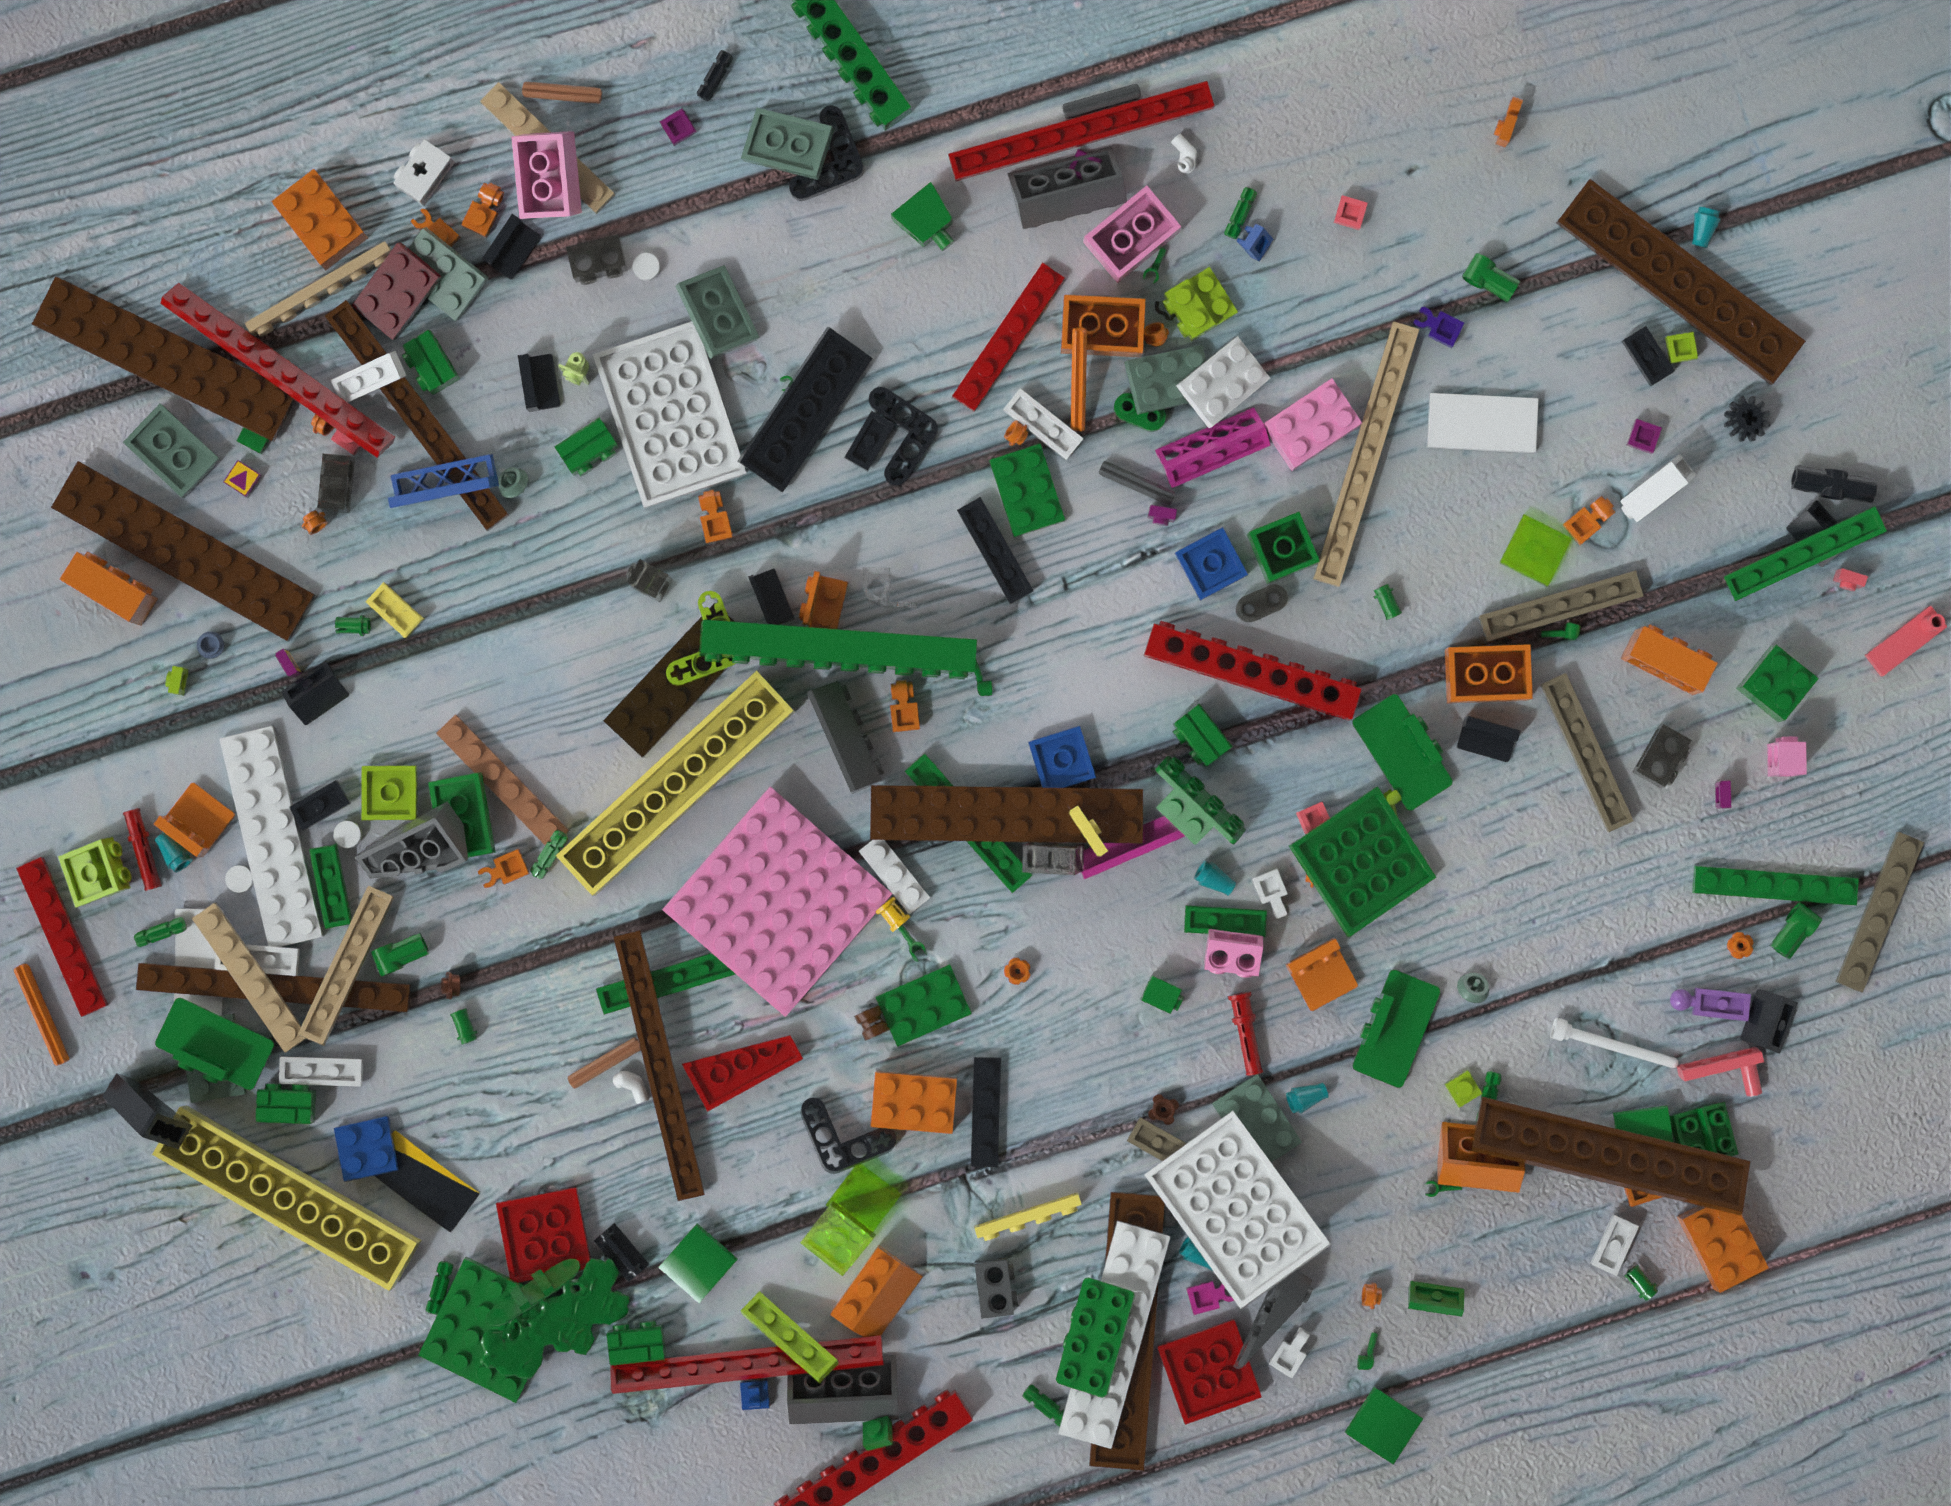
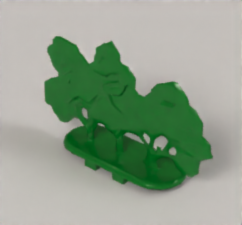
[480,1259,630,1379]

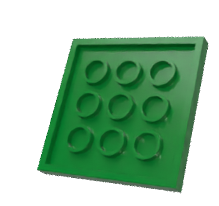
[1289,786,1437,937]
[418,1257,551,1403]

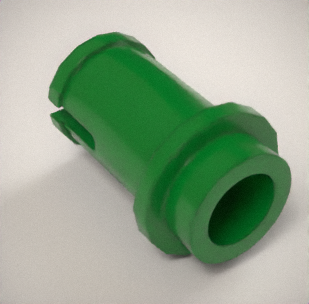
[1373,584,1402,620]
[335,615,371,636]
[450,1008,478,1045]
[1624,1264,1658,1301]

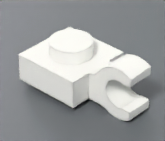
[1252,869,1288,920]
[1268,1326,1310,1378]

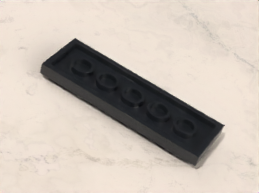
[737,327,873,492]

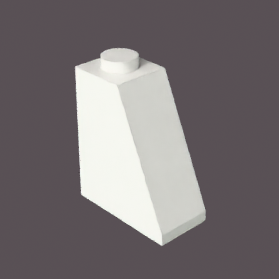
[1620,454,1696,522]

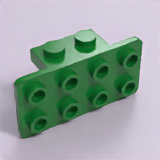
[1352,694,1453,811]
[1155,756,1246,845]
[1352,970,1440,1088]
[155,998,275,1090]
[1056,1278,1135,1398]

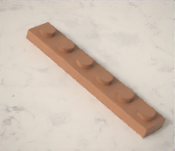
[436,714,569,845]

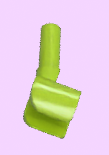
[1383,789,1401,817]

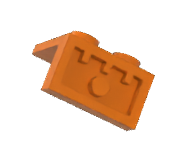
[799,571,848,629]
[154,783,235,857]
[1285,938,1358,1011]

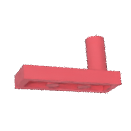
[1865,606,1947,677]
[1677,1047,1764,1096]

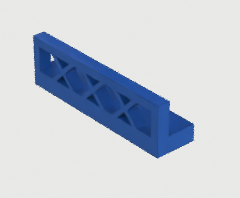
[388,454,499,508]

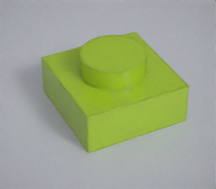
[1665,332,1698,364]
[165,666,189,696]
[1444,1070,1482,1108]

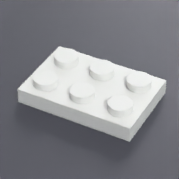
[1176,336,1271,428]

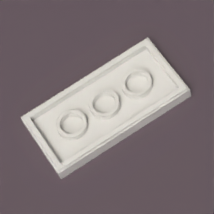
[1427,393,1538,453]

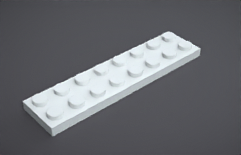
[220,726,324,947]
[1058,1221,1170,1449]

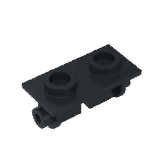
[594,1223,649,1282]

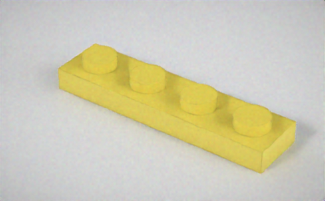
[974,1192,1082,1241]

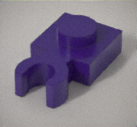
[1413,307,1464,348]

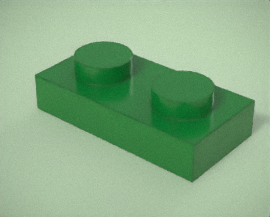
[1408,1281,1464,1317]

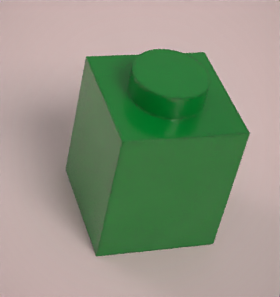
[1140,975,1184,1014]

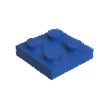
[1174,527,1248,601]
[1028,726,1096,788]
[334,1116,399,1182]

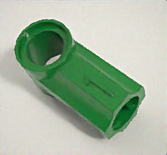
[1462,253,1520,302]
[1769,902,1822,959]
[371,933,429,977]

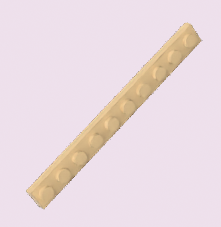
[1313,321,1419,587]

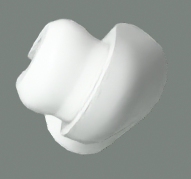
[1171,133,1197,173]
[613,1071,649,1104]

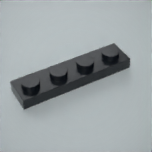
[957,497,1034,605]
[971,1057,1001,1167]

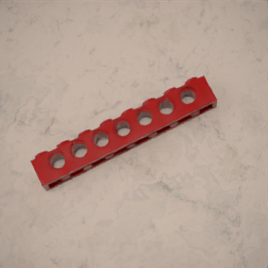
[1143,621,1362,721]
[773,1389,973,1506]

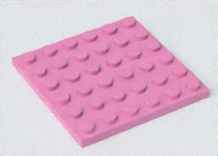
[662,786,892,1017]

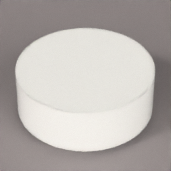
[633,253,660,281]
[334,821,362,848]
[225,865,253,893]

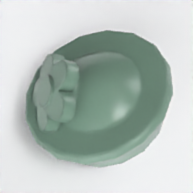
[498,467,528,498]
[1457,972,1489,1003]

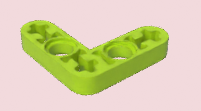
[666,590,735,686]

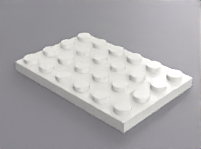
[593,321,747,509]
[1145,1111,1331,1310]

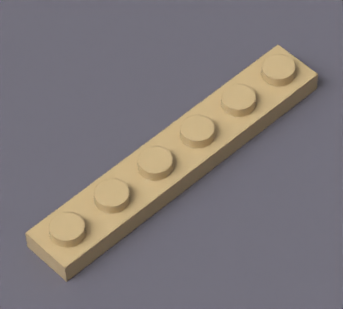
[480,82,615,214]
[245,241,391,337]
[298,886,394,1046]
[192,903,306,1053]

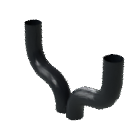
[1155,301,1176,321]

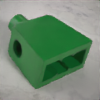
[891,182,954,251]

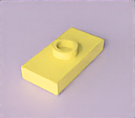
[365,582,424,639]
[1069,806,1108,857]

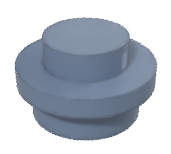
[197,632,224,659]

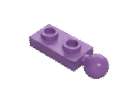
[1670,988,1751,1021]

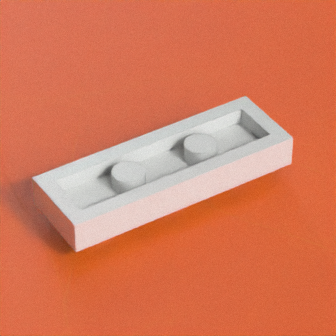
[331,351,406,402]
[1003,388,1084,461]
[859,840,930,915]
[214,944,300,976]
[279,1056,363,1087]

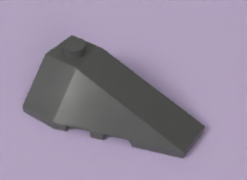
[355,802,468,879]
[1233,1269,1313,1369]

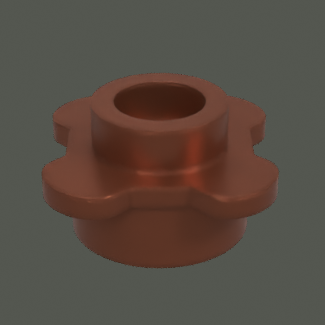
[441,972,460,999]
[1148,1094,1179,1125]

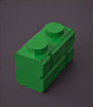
[402,330,461,395]
[554,417,619,477]
[1172,704,1233,767]
[256,1083,316,1124]
[606,1320,666,1366]

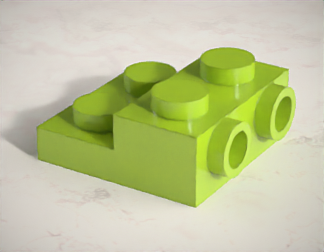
[1162,267,1238,341]
[58,837,131,908]

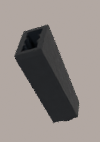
[102,1073,193,1149]

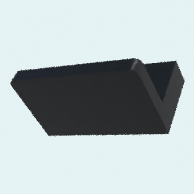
[482,214,541,280]
[517,354,561,412]
[1786,500,1840,567]
[748,568,795,625]
[281,661,349,725]
[1457,716,1521,762]
[1740,989,1798,1054]

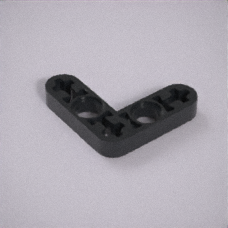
[789,105,864,201]
[869,387,938,487]
[800,1098,897,1174]

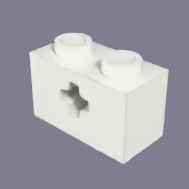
[394,139,455,206]

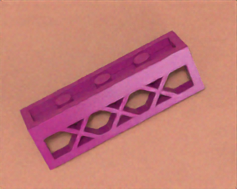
[1155,407,1271,488]
[1074,816,1185,880]

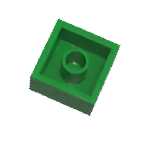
[1247,512,1320,585]
[1736,644,1819,722]

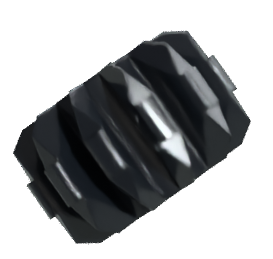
[1724,396,1770,442]

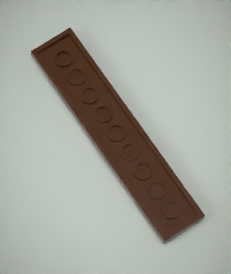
[1556,179,1806,385]
[32,276,295,442]
[51,461,315,642]
[870,785,1143,844]
[1471,1097,1751,1215]
[1089,1192,1165,1471]

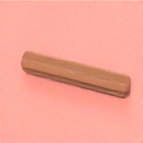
[522,82,602,104]
[567,1037,641,1089]

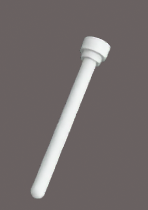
[1550,1017,1679,1068]

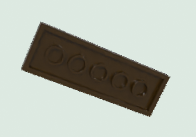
[603,603,735,758]

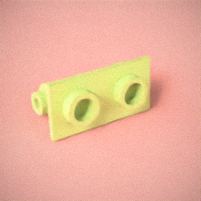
[558,352,589,386]

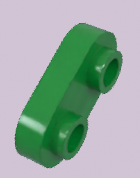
[1114,393,1166,432]

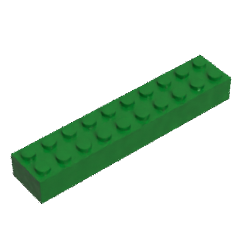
[699,620,977,680]

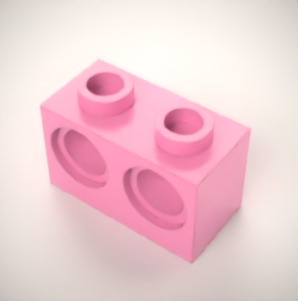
[1767,736,1807,777]
[1204,929,1263,978]

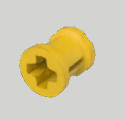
[875,896,910,932]

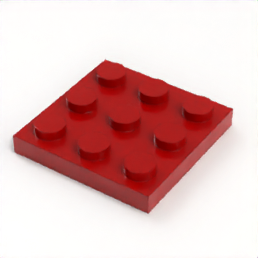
[496,1187,591,1283]
[1157,1319,1262,1425]

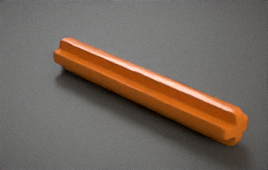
[1071,327,1087,431]
[14,964,69,1066]

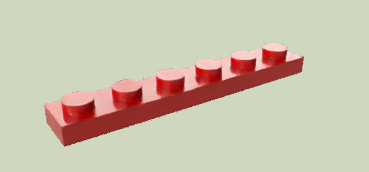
[952,262,1065,412]
[16,857,108,1017]

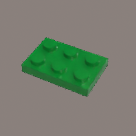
[989,444,1065,538]
[428,772,496,858]
[876,964,972,1047]

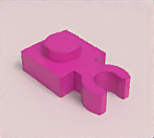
[1186,1281,1234,1315]

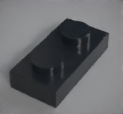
[1621,326,1675,387]
[844,411,895,472]
[289,780,351,831]

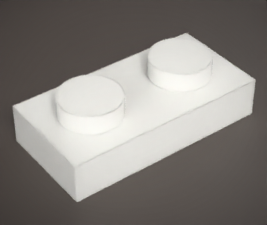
[1590,1214,1639,1276]

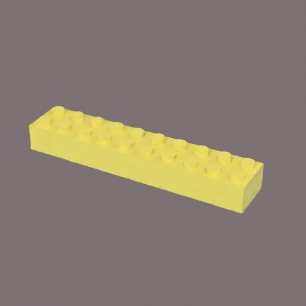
[556,671,795,896]
[152,1105,422,1291]

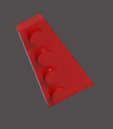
[682,1035,804,1112]

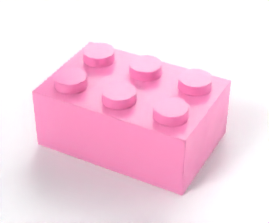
[512,131,582,219]
[1083,185,1181,283]
[1264,378,1362,471]

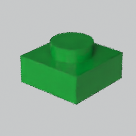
[863,1416,892,1451]

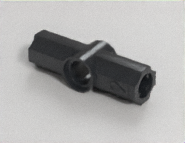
[1791,465,1877,503]

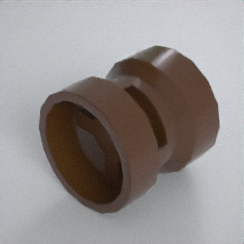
[854,1005,890,1041]

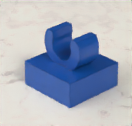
[1237,224,1274,262]
[740,1379,770,1410]

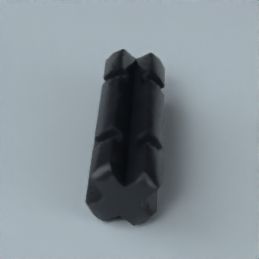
[697,50,733,101]

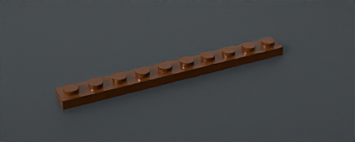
[325,300,509,531]
[614,930,705,1201]
[136,963,411,1012]

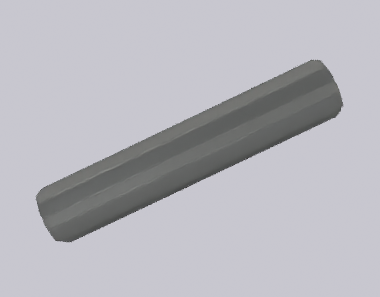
[1062,84,1141,119]
[1099,461,1175,505]

